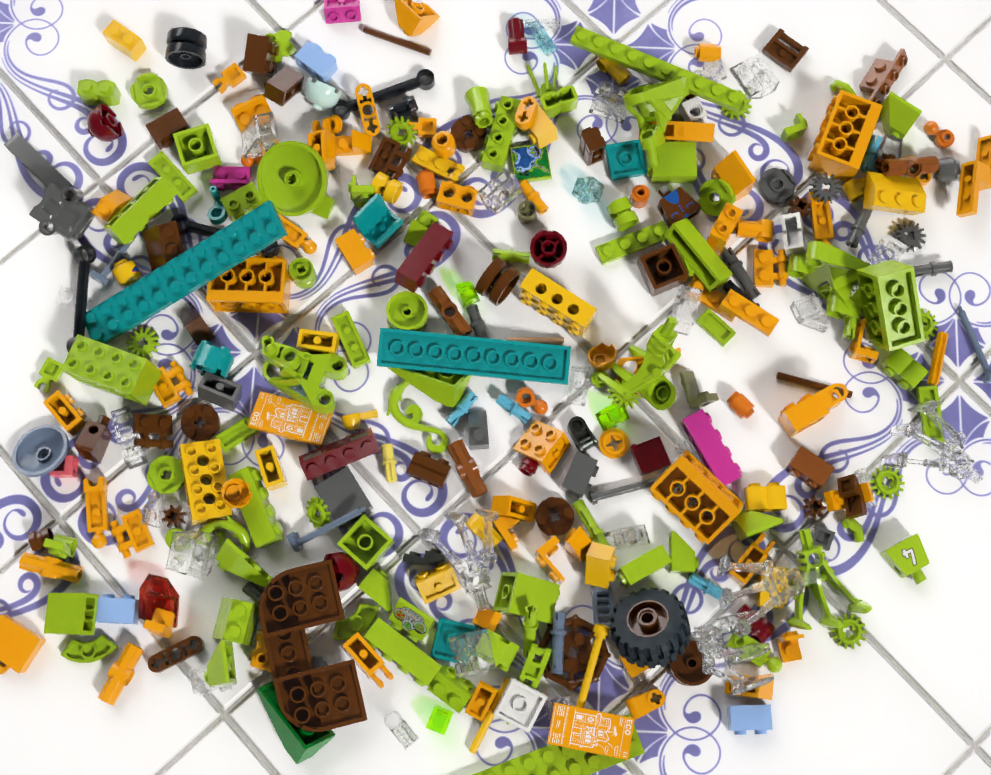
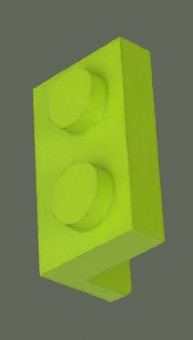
[348,175,376,208]
[427,664,477,714]

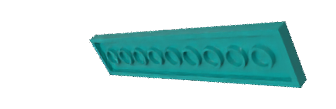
[376,328,571,385]

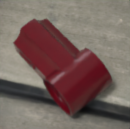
[508,18,527,55]
[734,604,776,644]

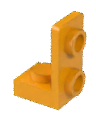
[849,318,879,364]
[823,482,874,512]
[776,631,805,663]

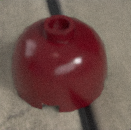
[87,104,124,142]
[530,230,567,269]
[323,552,359,592]

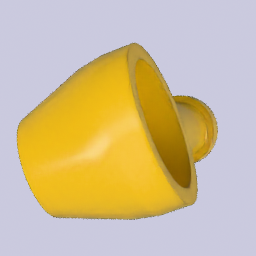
[341,409,378,431]

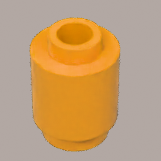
[694,43,721,62]

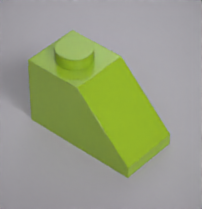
[669,531,699,574]
[358,568,392,614]

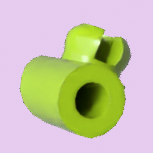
[830,80,856,95]
[841,518,865,543]

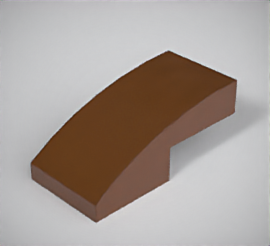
[837,474,867,519]

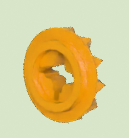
[599,428,629,459]

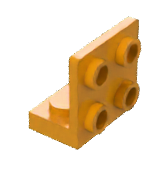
[513,420,571,474]
[535,535,565,585]

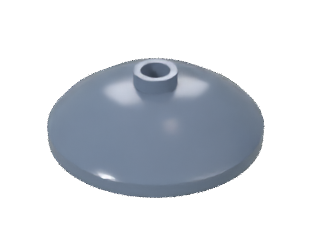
[12,424,69,477]

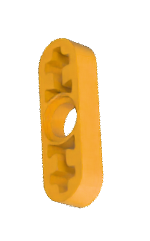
[355,83,380,137]

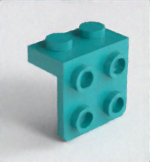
[353,193,403,249]

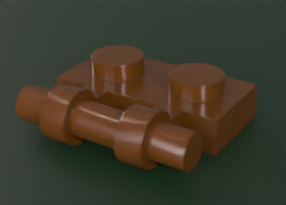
[368,136,412,180]
[132,413,174,449]

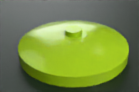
[257,141,328,216]

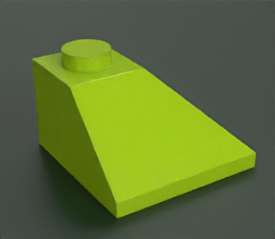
[880,91,922,143]
[731,509,783,542]
[204,640,237,687]

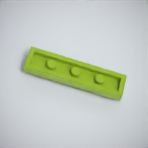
[595,221,668,265]

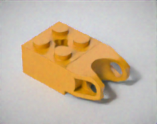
[777,383,849,438]

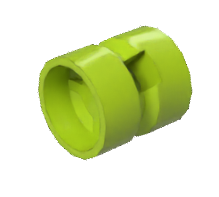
[606,197,639,232]
[289,257,317,289]

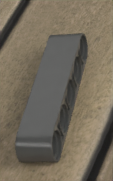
[4,133,75,199]

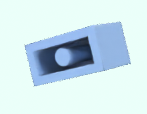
[294,40,338,83]
[96,594,141,625]
[727,704,773,735]

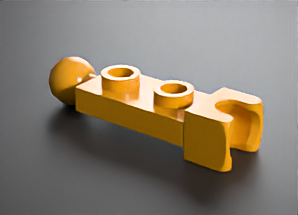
[807,189,834,245]
[278,213,317,255]
[83,476,109,549]

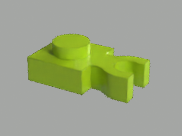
[34,357,64,394]

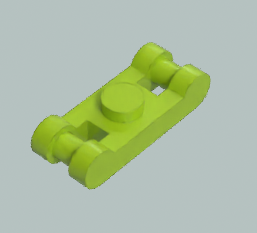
[517,642,552,689]

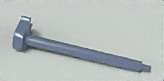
[89,232,140,286]
[958,306,991,383]
[286,507,366,552]

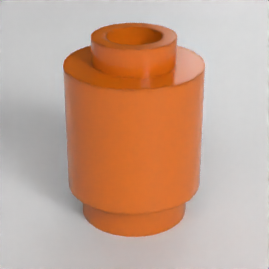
[416,170,438,199]
[630,185,650,209]
[726,391,755,419]

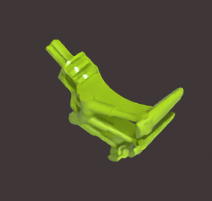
[598,316,681,404]
[786,528,872,630]

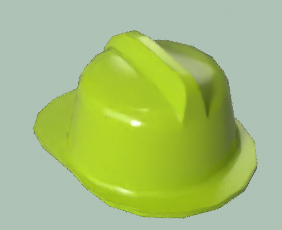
[640,375,677,410]

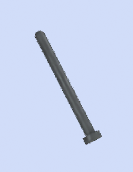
[589,477,658,505]

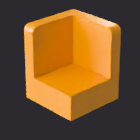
[472,606,502,632]

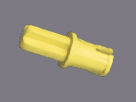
[381,444,397,483]

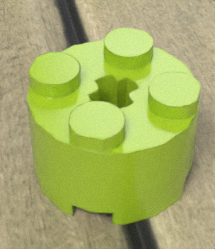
[472,629,520,672]

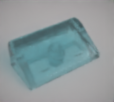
[527,20,558,57]

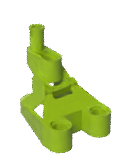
[622,76,689,168]
[787,241,871,339]
[261,335,349,415]

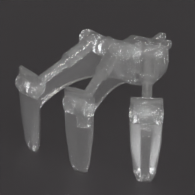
[881,400,983,484]
[417,508,500,611]
[716,554,821,638]
[691,610,774,695]

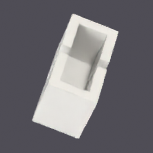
[781,212,806,258]

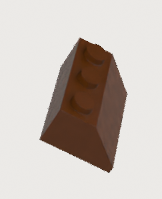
[142,220,186,271]

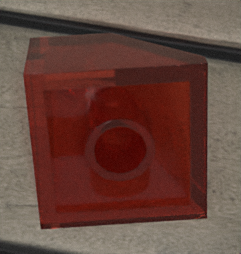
[138,574,180,628]

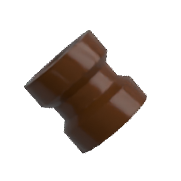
[28,527,54,551]

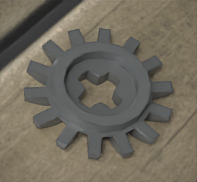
[809,172,842,204]
[892,221,926,252]

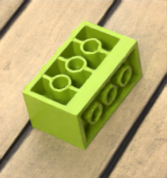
[856,260,925,352]
[61,334,162,407]

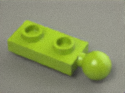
[725,628,783,673]

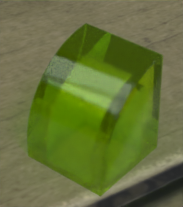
[455,281,480,308]
[595,403,630,432]
[425,704,454,735]

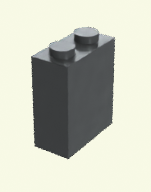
[314,466,373,529]

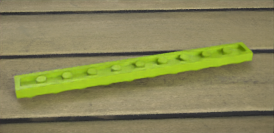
[570,26,746,113]

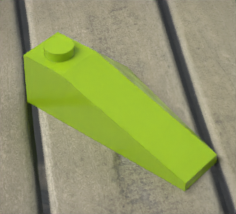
[388,368,471,407]
[215,538,273,588]

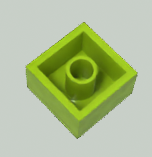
[173,123,223,175]
[337,514,395,573]

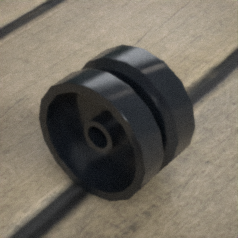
[165,27,208,69]

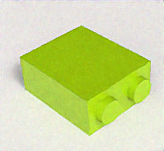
[647,141,697,183]
[616,544,672,589]
[44,593,99,635]

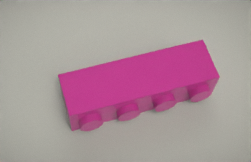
[680,409,742,486]

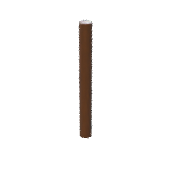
[363,26,432,56]
[776,372,853,399]

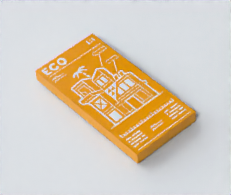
[248,391,334,447]
[547,702,635,760]

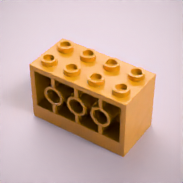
[807,90,883,182]
[206,255,291,314]
[649,449,744,545]

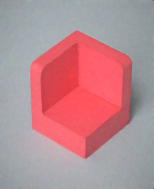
[49,455,79,478]

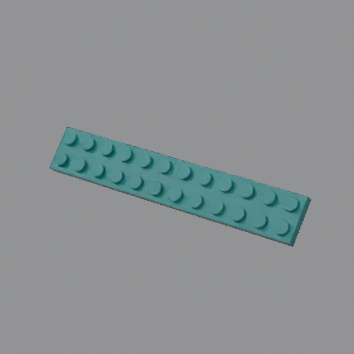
[85,200,288,344]

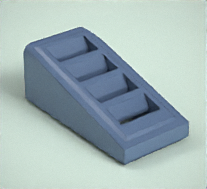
[591,587,614,627]

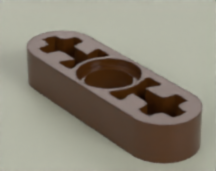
[148,636,205,673]

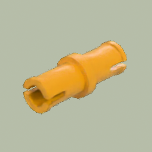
[518,180,549,215]

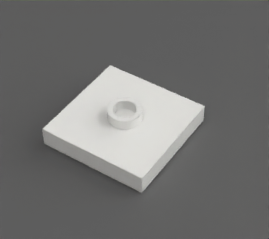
[493,677,548,733]

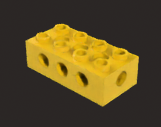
[519,268,597,337]
[179,439,233,525]

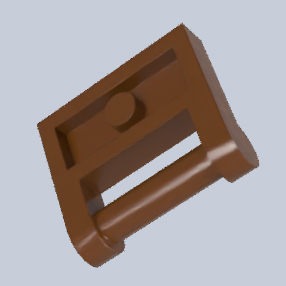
[761,28,810,73]

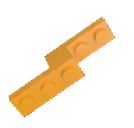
[956,135,991,218]
[684,276,780,337]

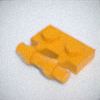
[753,249,788,288]
[153,361,194,409]
[109,509,156,559]

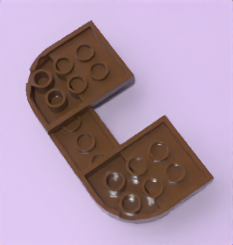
[259,559,368,732]

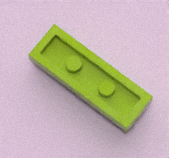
[147,151,198,203]
[331,311,371,369]
[916,385,946,445]

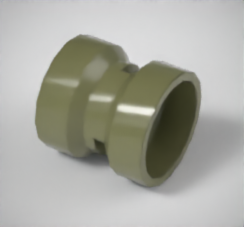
[518,200,537,224]

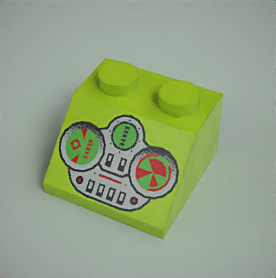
[389,597,436,643]

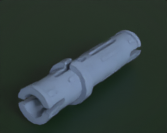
[550,612,567,674]

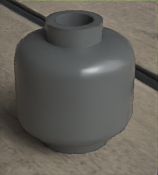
[932,157,961,183]

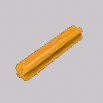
[927,331,949,386]

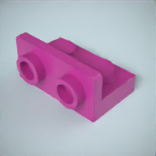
[324,0,361,24]
[210,166,251,192]

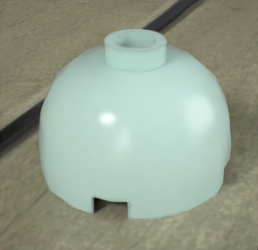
[305,77,343,110]

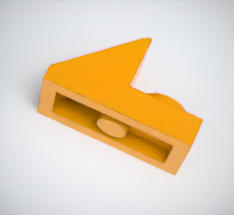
[335,130,372,156]
[490,515,520,552]
[143,608,175,639]
[465,680,498,722]

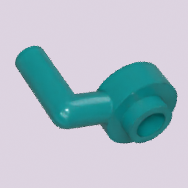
[207,186,228,225]

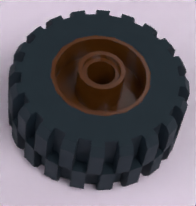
[610,587,691,668]

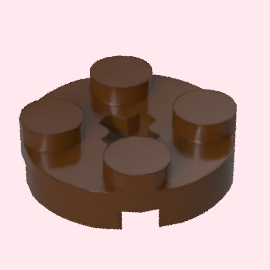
[450,115,487,153]
[181,403,221,442]
[535,497,574,537]

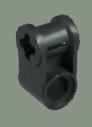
[567,416,599,454]

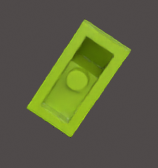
[403,209,439,247]

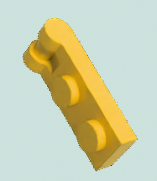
[412,145,465,183]

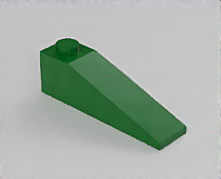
[256,681,335,764]

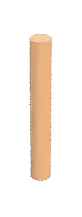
[507,337,564,345]

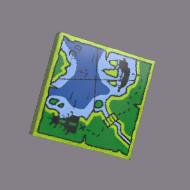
[510,144,552,184]

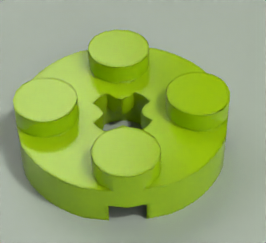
[130,73,168,110]
[698,178,736,216]
[146,455,184,495]

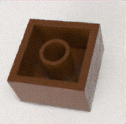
[242,33,279,78]
[637,243,689,297]

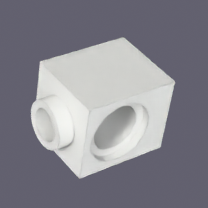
[679,96,708,123]

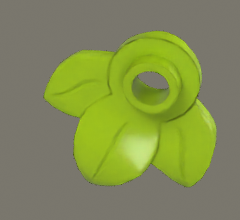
[265,30,297,64]

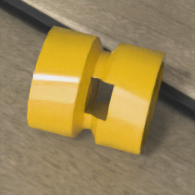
[371,172,404,205]

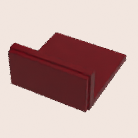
[629,436,671,476]

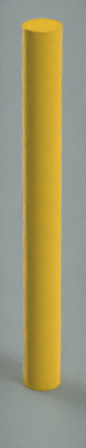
[468,677,510,754]

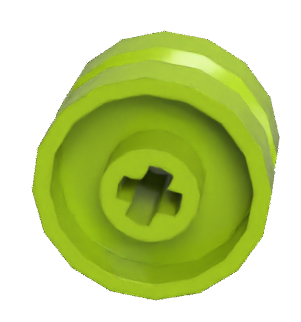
[386,291,428,332]

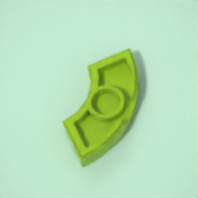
[333,603,379,640]
[60,634,119,663]

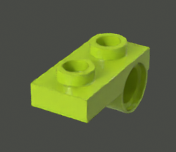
[43,534,78,560]

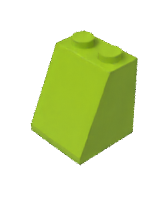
[492,572,560,624]
[212,598,259,646]

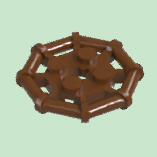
[538,614,611,691]

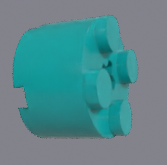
[189,340,235,379]

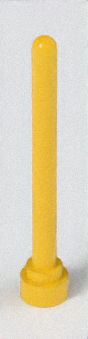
[576,623,610,708]

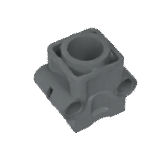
[29,183,95,241]

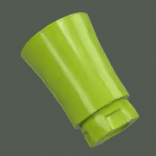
[464,86,493,128]

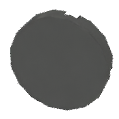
[758,168,796,204]

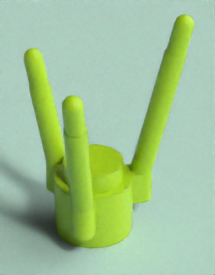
[526,62,558,98]

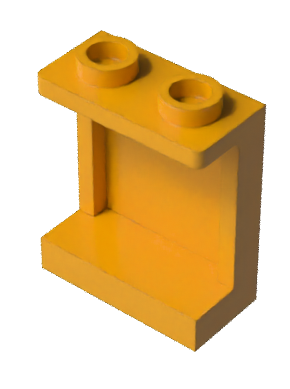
[706,202,744,256]

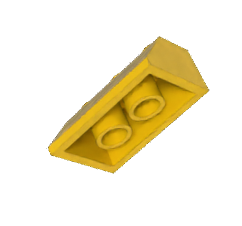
[863,171,926,216]

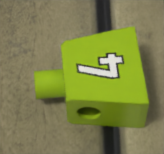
[880,533,930,584]

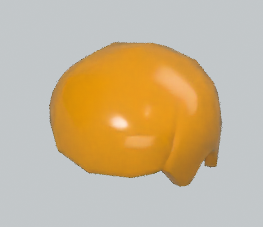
[587,342,617,371]
[220,478,252,508]

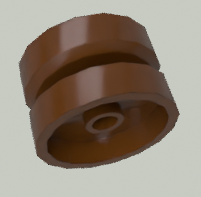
[475,257,521,306]
[667,641,715,686]

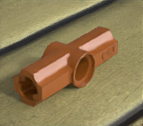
[881,155,940,177]
[427,285,473,336]
[447,439,488,499]

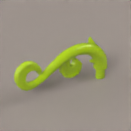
[386,380,449,454]
[165,515,251,552]

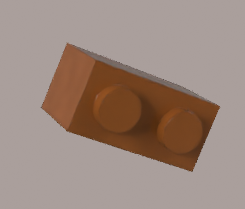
[786,446,835,490]

